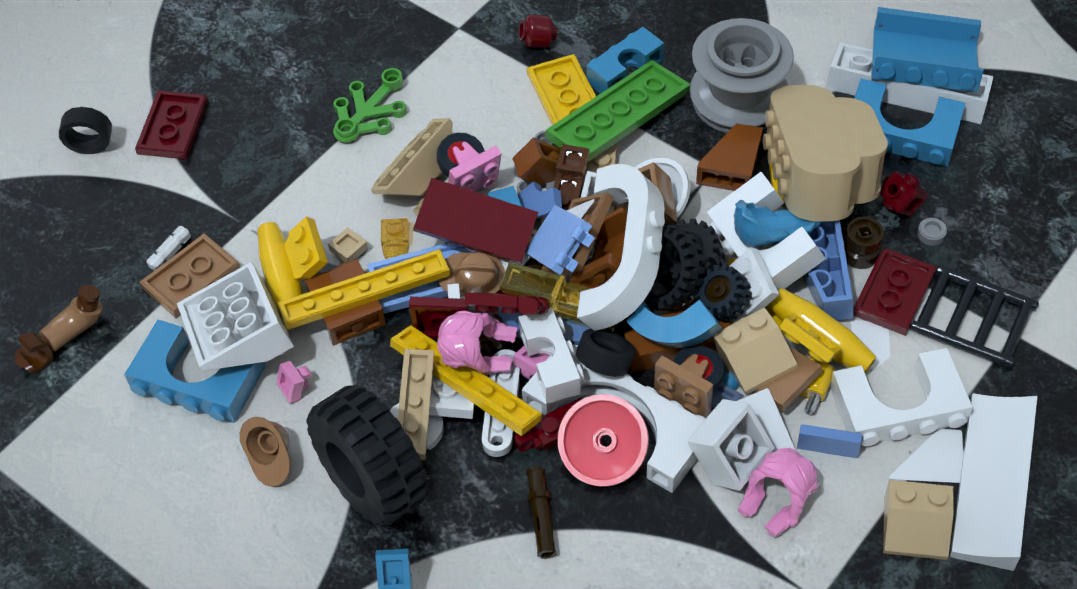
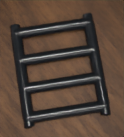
[910,265,1039,368]

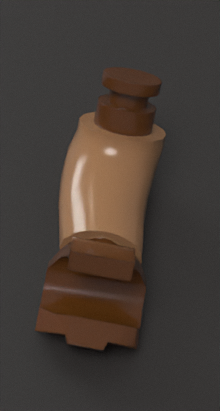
[14,285,103,374]

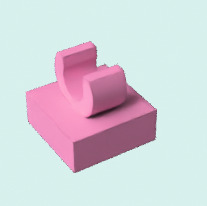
[512,346,550,380]
[276,361,312,403]

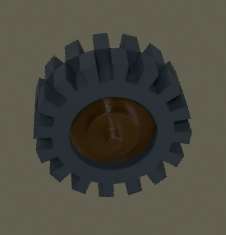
[694,264,752,322]

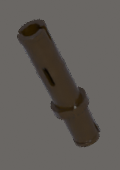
[526,466,557,559]

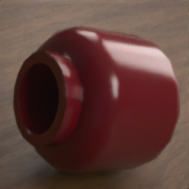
[519,14,557,49]

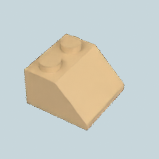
[713,307,798,395]
[883,480,954,560]

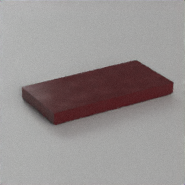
[413,178,538,266]

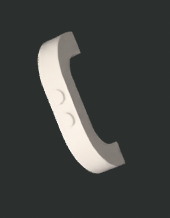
[577,164,665,331]

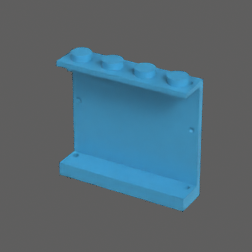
[871,7,984,93]

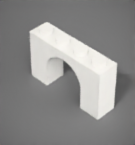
[707,172,826,291]
[830,348,973,446]

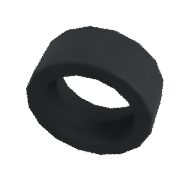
[59,107,112,154]
[576,329,635,377]

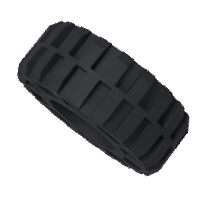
[306,385,428,526]

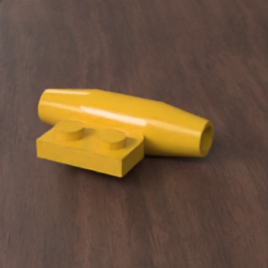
[257,216,328,320]
[768,288,877,373]

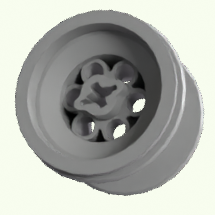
[690,18,794,133]

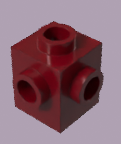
[880,171,929,216]

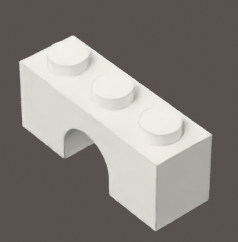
[518,307,584,404]

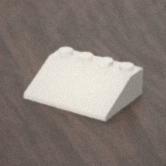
[177,262,294,371]

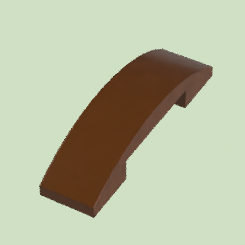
[539,144,589,228]

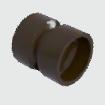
[844,217,884,269]

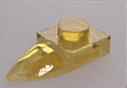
[381,218,409,259]

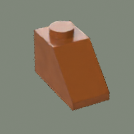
[512,137,561,185]

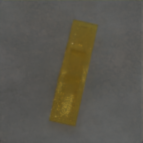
[500,263,616,332]

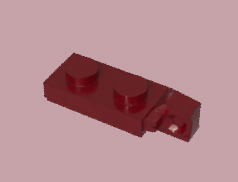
[514,397,583,454]

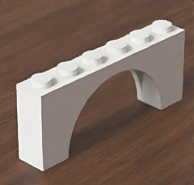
[522,345,706,493]

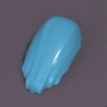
[733,200,821,248]

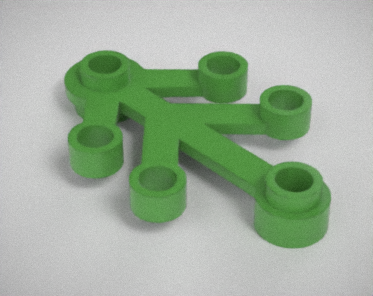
[333,68,407,142]

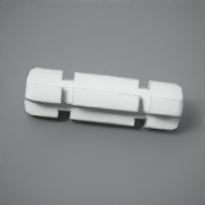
[147,226,191,271]

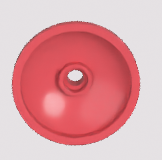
[558,394,649,486]

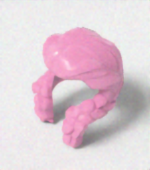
[437,311,518,375]
[738,448,819,537]

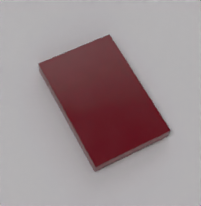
[135,90,209,160]
[853,247,937,336]

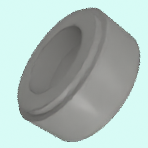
[917,218,947,246]

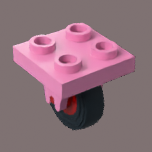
[437,133,502,192]

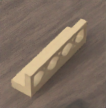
[398,349,434,460]

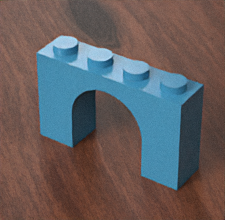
[854,78,965,167]
[124,319,266,423]

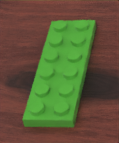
[545,60,691,162]

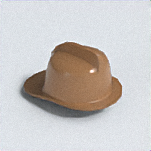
[438,252,506,296]
[239,417,291,487]

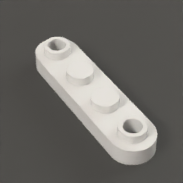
[482,350,521,457]

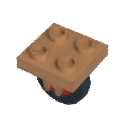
[654,346,724,418]

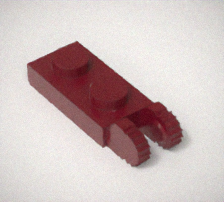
[465,292,550,315]

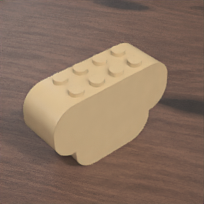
[763,85,888,222]

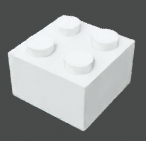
[687,399,775,491]

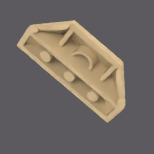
[371,118,453,196]

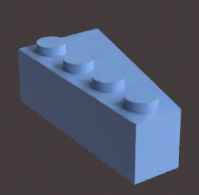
[803,220,853,320]

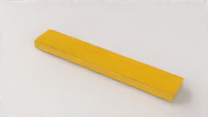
[277,249,450,330]
[390,325,542,436]

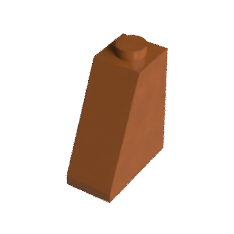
[696,123,763,191]

